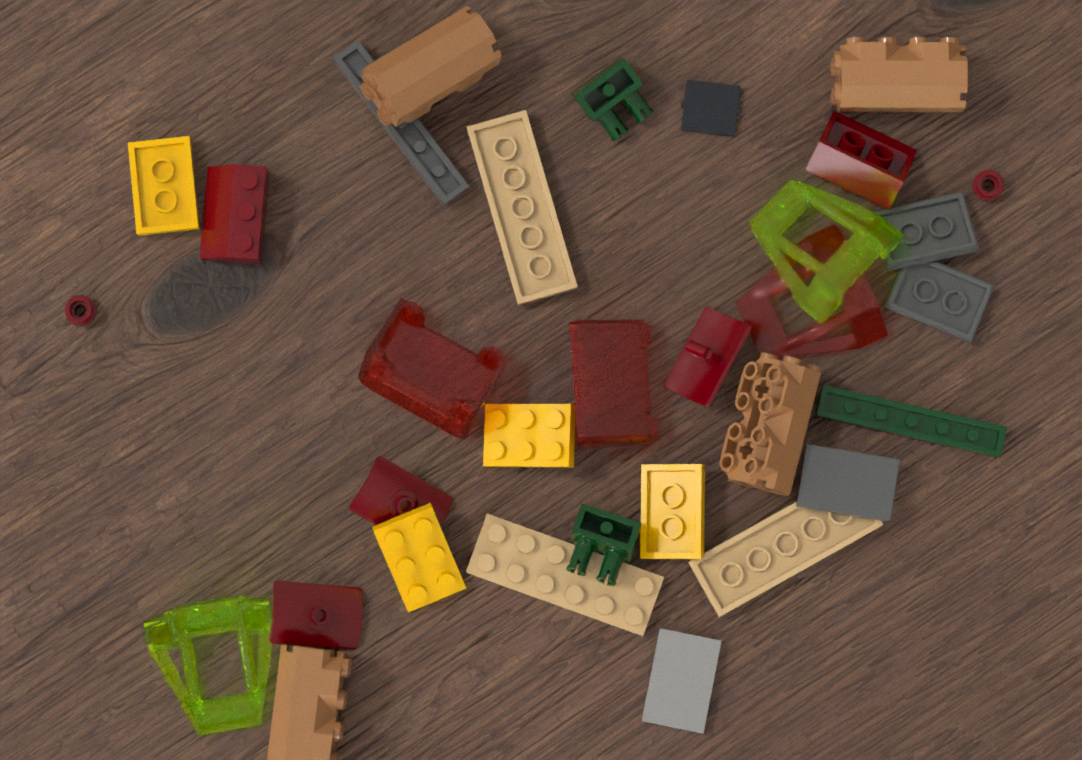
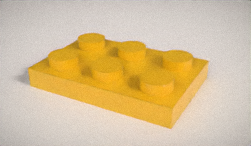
[128,136,200,236]
[483,404,576,468]
[640,464,705,559]
[372,503,466,613]

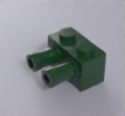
[570,57,654,141]
[566,504,642,586]

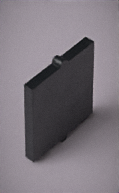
[681,80,741,137]

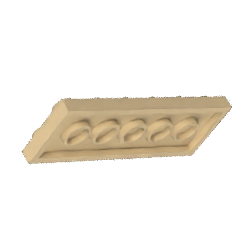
[467,110,578,306]
[688,501,883,617]
[466,514,664,636]

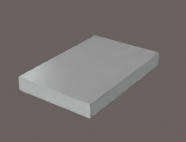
[641,628,722,734]

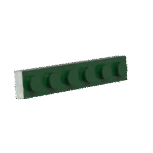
[816,385,1007,458]

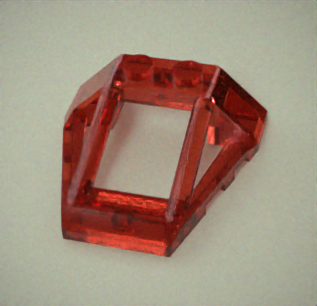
[735,224,888,358]

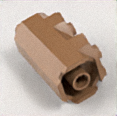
[359,6,502,127]
[830,37,968,112]
[719,352,822,496]
[267,644,352,760]

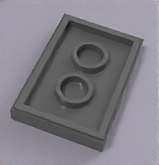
[872,191,979,272]
[884,261,995,343]
[796,444,900,522]

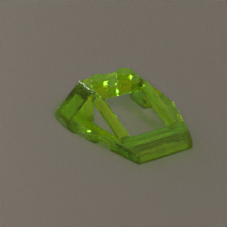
[749,180,905,324]
[143,595,272,736]

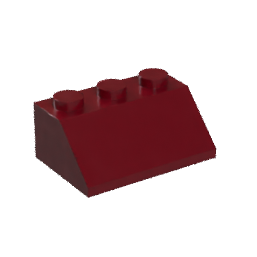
[805,110,917,210]
[199,164,270,264]

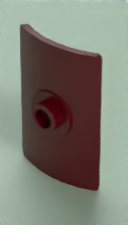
[664,306,752,407]
[349,456,453,526]
[269,581,363,650]

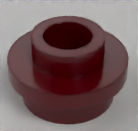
[973,170,1004,201]
[65,295,97,326]

